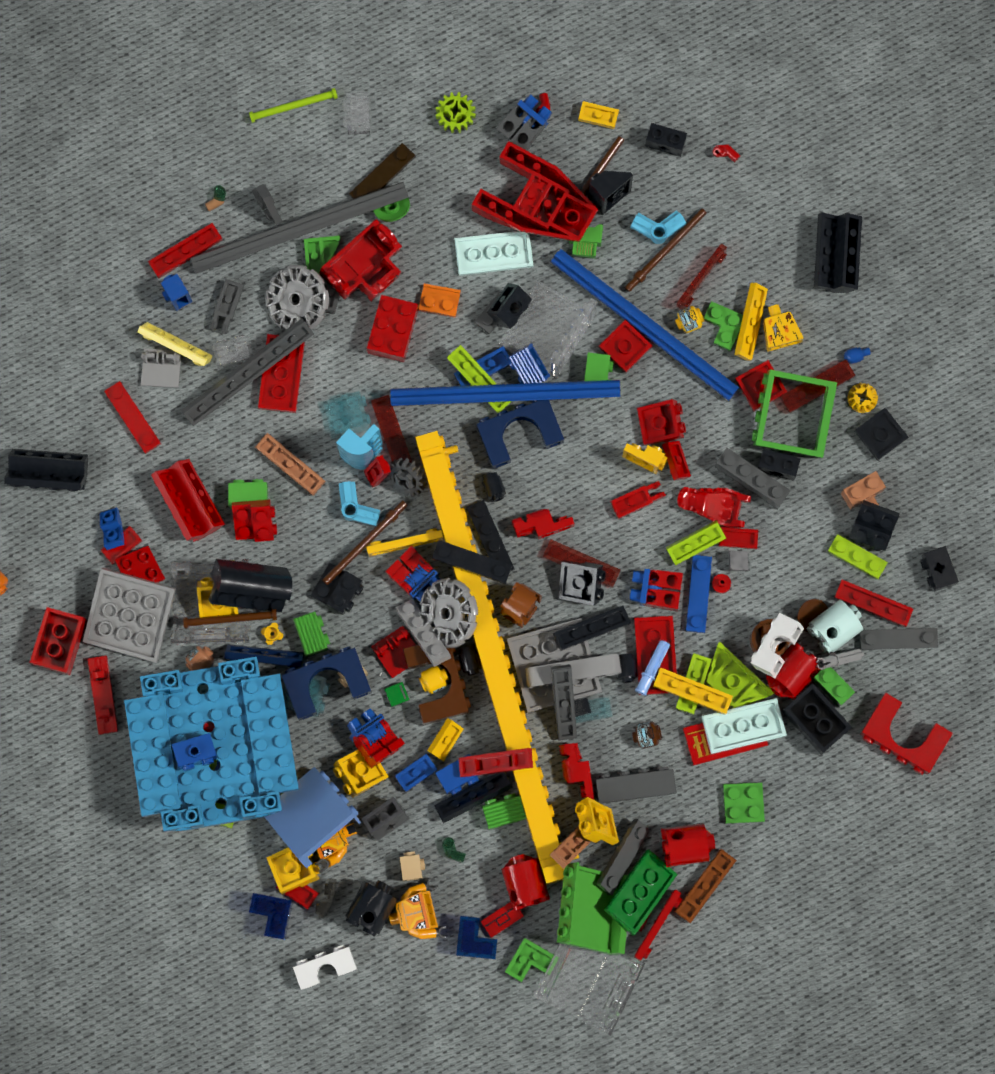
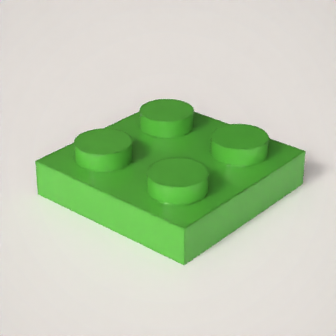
[723,783,765,824]

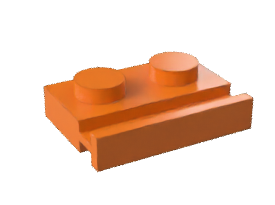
[418,283,461,318]

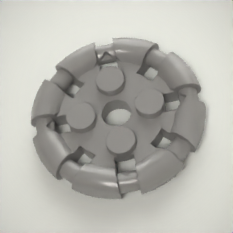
[265,265,329,329]
[419,578,478,648]

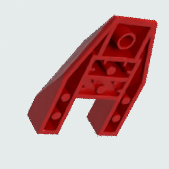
[471,141,598,242]

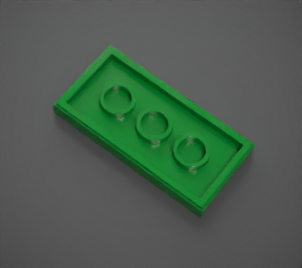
[604,849,678,936]

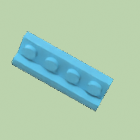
[336,424,383,470]

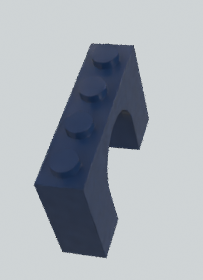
[477,400,564,469]
[282,646,372,721]

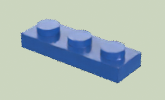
[454,346,510,386]

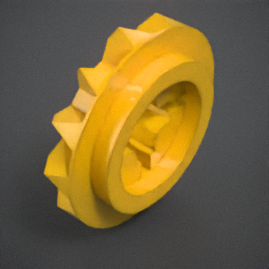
[847,383,878,413]

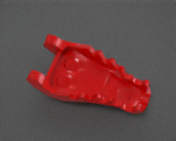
[677,487,751,528]

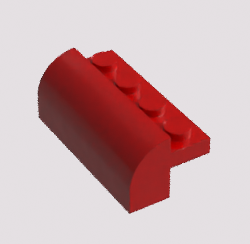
[151,459,225,542]

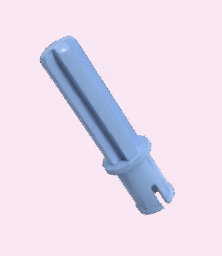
[635,640,670,696]

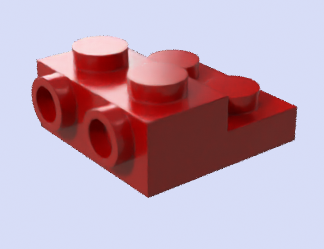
[637,399,686,446]
[232,499,278,542]

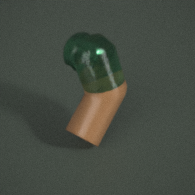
[205,185,226,212]

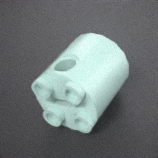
[806,600,863,653]

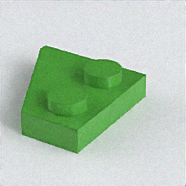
[304,236,340,276]

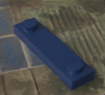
[224,644,304,668]

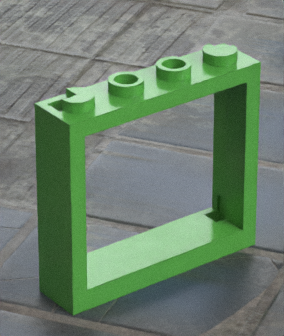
[751,370,837,458]

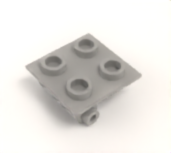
[141,348,181,388]

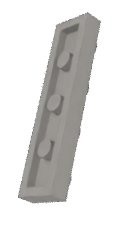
[396,599,451,667]

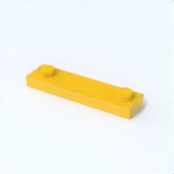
[734,283,768,361]
[366,528,443,557]
[653,667,733,715]

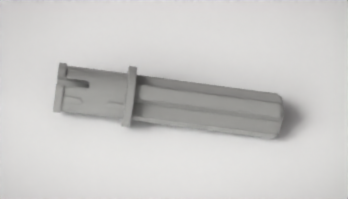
[816,648,864,670]

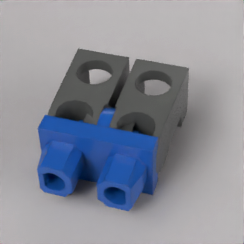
[496,94,552,151]

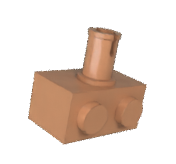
[841,471,886,510]

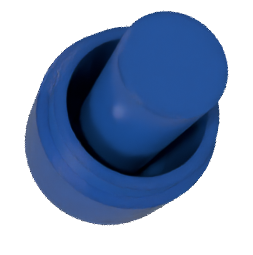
[844,347,871,364]

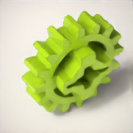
[436,92,476,133]

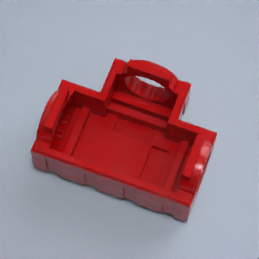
[319,219,402,302]

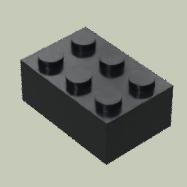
[782,684,852,755]

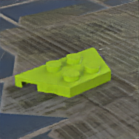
[706,642,774,708]

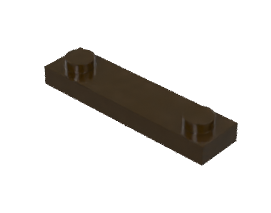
[349,143,416,199]

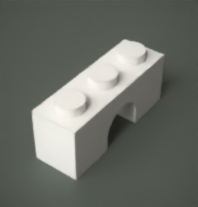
[751,613,804,678]
[293,945,357,990]

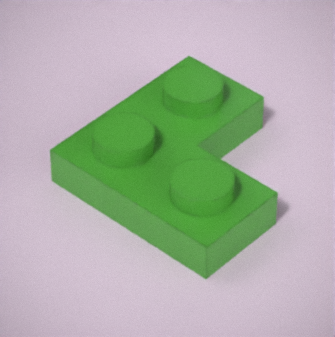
[704,301,743,351]
[505,938,558,982]

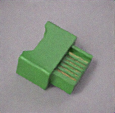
[569,224,603,259]

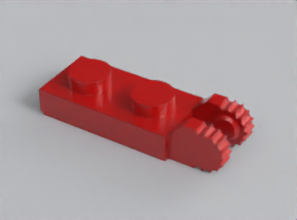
[610,481,666,519]

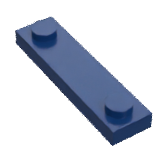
[686,555,712,633]

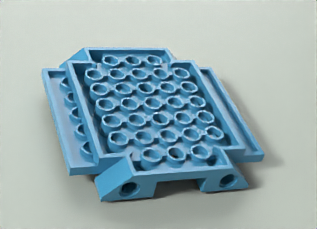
[124,657,299,832]

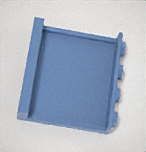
[265,767,361,868]

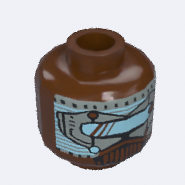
[632,721,662,749]

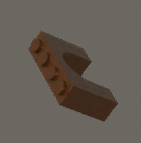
[403,645,471,726]

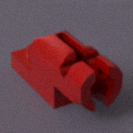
[512,509,575,540]
[559,743,594,800]

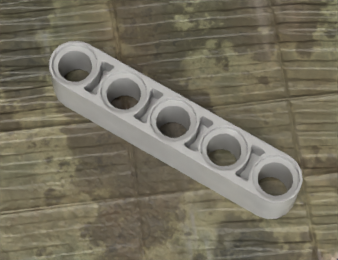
[525,654,622,689]

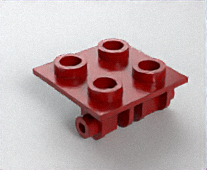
[114,546,165,583]
[371,626,416,679]

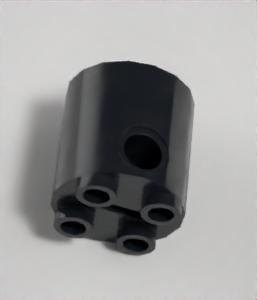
[345,880,398,937]

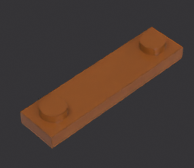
[675,849,737,924]

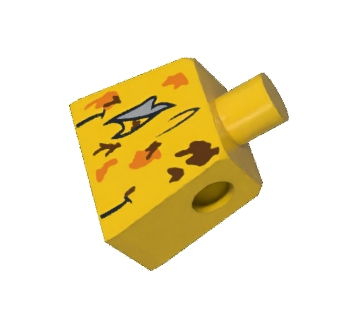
[763,304,804,352]

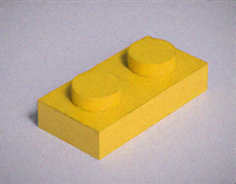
[578,101,619,129]
[427,718,464,762]

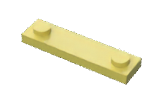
[138,322,213,366]

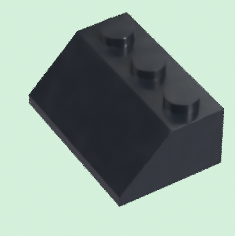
[588,171,633,215]

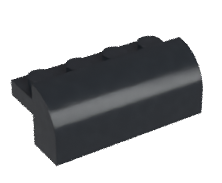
[814,212,862,293]
[4,449,88,492]
[209,559,292,612]

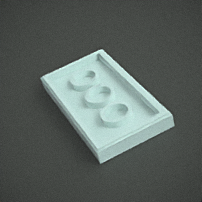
[454,231,533,276]
[701,698,787,754]

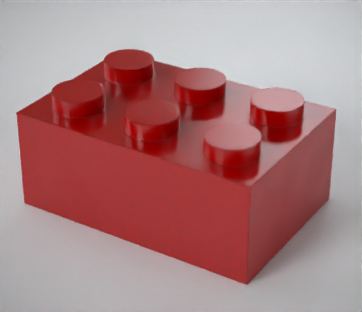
[367,295,419,362]
[29,607,87,676]

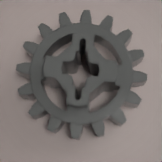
[387,458,427,497]

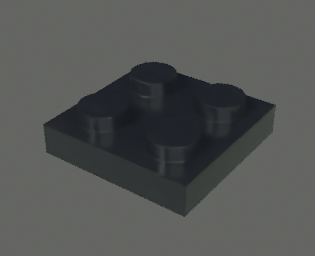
[854,408,909,461]

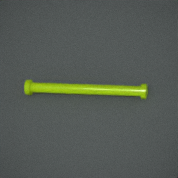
[249,88,338,123]

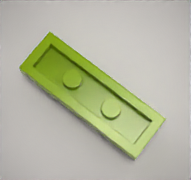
[666,520,726,565]
[827,534,888,580]
[675,653,712,715]

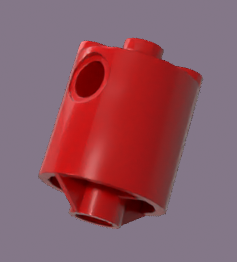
[766,642,820,699]
[661,823,715,867]
[501,854,550,911]

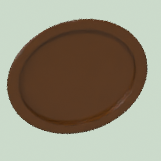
[797,599,828,632]

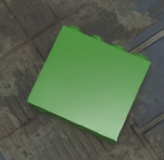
[557,862,628,955]

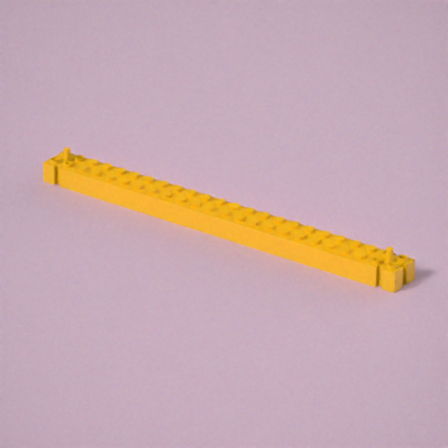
[415,431,579,885]

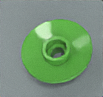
[373,198,410,222]

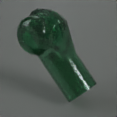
[442,837,466,863]

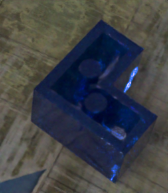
[249,893,293,940]
[456,916,498,960]

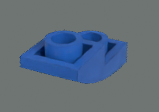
[100,507,125,550]

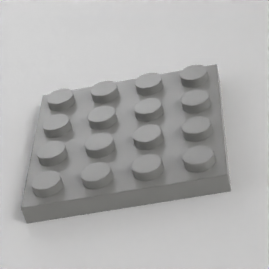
[83,568,176,663]
[507,618,602,714]

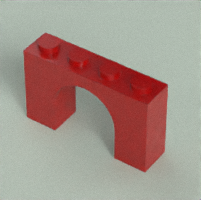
[860,693,953,775]

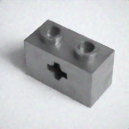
[362,797,410,841]

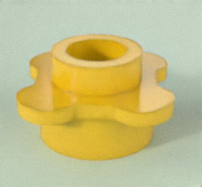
[261,622,283,645]

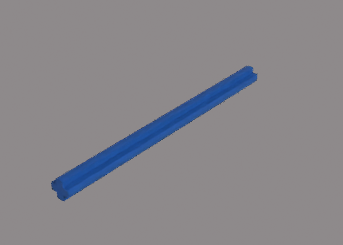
[551,249,739,401]
[390,380,620,406]

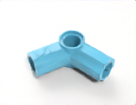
[630,210,686,244]
[339,481,380,526]

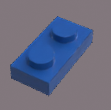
[395,754,438,792]

